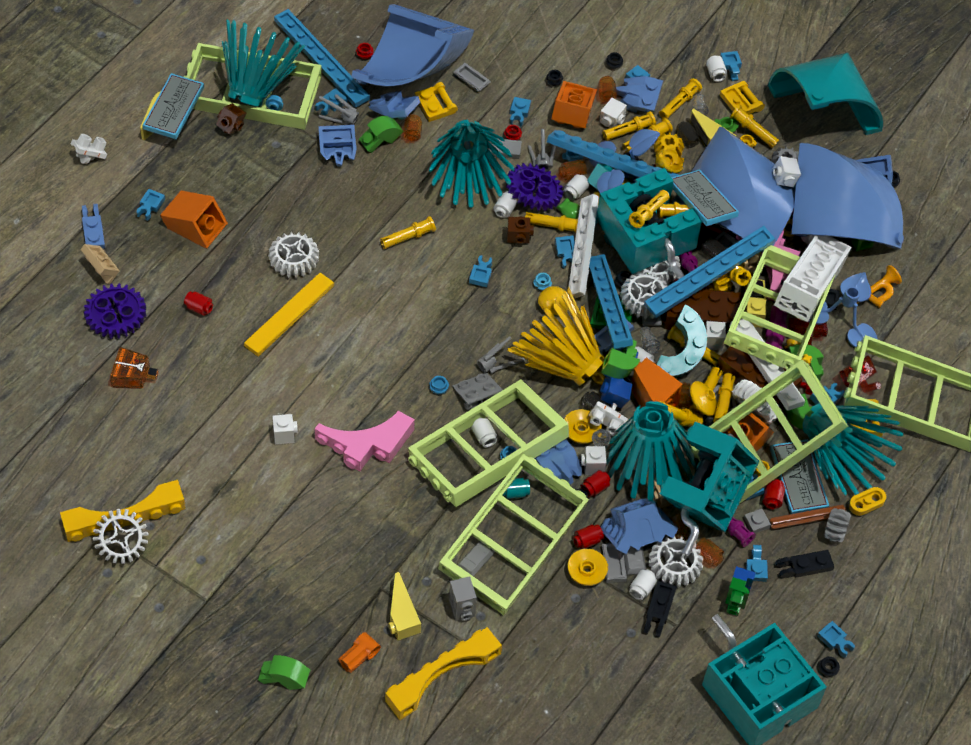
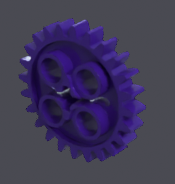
[505,163,564,211]
[84,283,146,339]

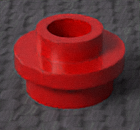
[356,43,374,59]
[504,125,522,141]

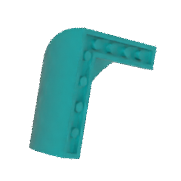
[768,53,883,135]

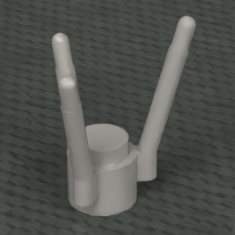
[319,94,359,125]
[528,129,556,171]
[477,336,525,374]

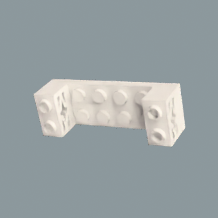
[774,235,852,322]

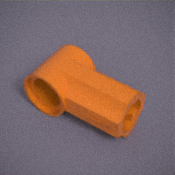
[338,632,381,673]

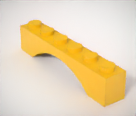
[60,480,186,542]
[385,627,502,720]

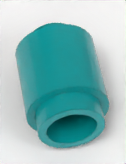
[502,478,530,499]

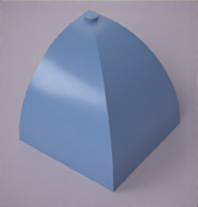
[351,4,474,86]
[672,127,796,253]
[792,143,904,249]

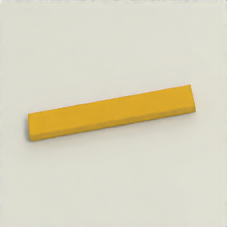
[244,273,334,357]

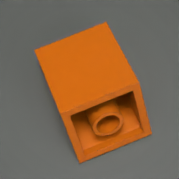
[160,191,228,248]
[631,357,683,408]

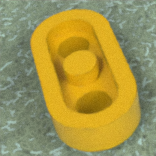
[849,487,886,516]

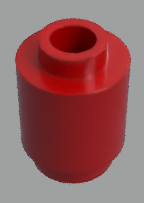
[184,291,213,316]
[581,470,611,498]
[763,479,785,510]
[573,524,604,549]

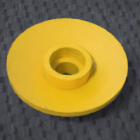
[690,381,717,416]
[564,409,602,444]
[568,549,608,586]

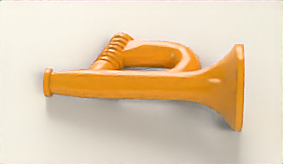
[857,265,902,308]

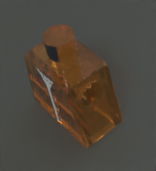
[110,347,159,389]

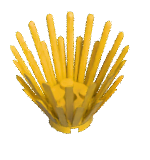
[507,287,605,386]

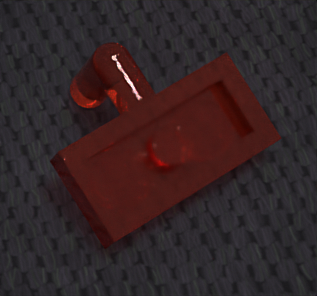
[788,318,828,346]
[839,355,881,393]

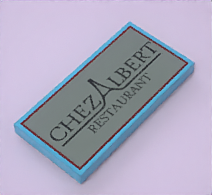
[142,73,204,139]
[672,169,739,226]
[770,439,829,514]

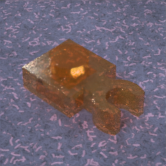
[678,382,691,410]

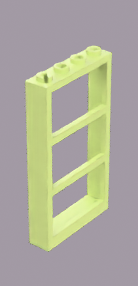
[184,43,322,130]
[723,245,836,370]
[843,335,971,452]
[690,360,849,504]
[408,379,569,507]
[438,454,589,615]

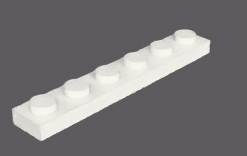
[568,194,599,299]
[730,319,805,411]

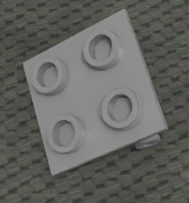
[452,372,503,410]

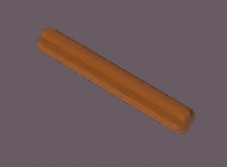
[769,505,846,530]

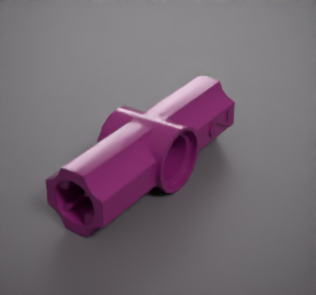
[765,305,787,349]

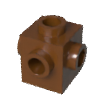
[216,103,246,134]
[507,216,534,244]

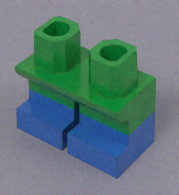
[725,566,756,616]

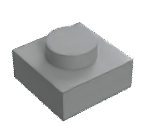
[743,509,771,533]

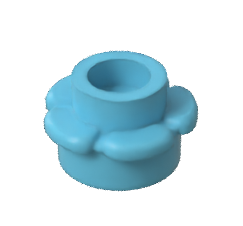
[534,273,552,290]

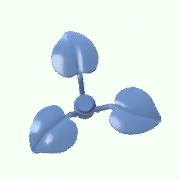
[590,129,660,193]
[808,272,878,347]

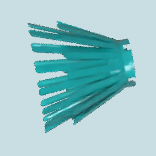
[222,19,305,107]
[429,120,515,207]
[606,401,696,501]
[802,403,904,495]

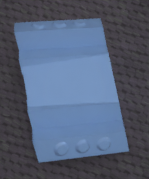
[601,499,678,554]

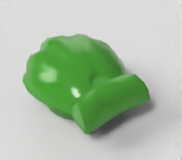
[715,117,739,133]
[556,198,580,219]

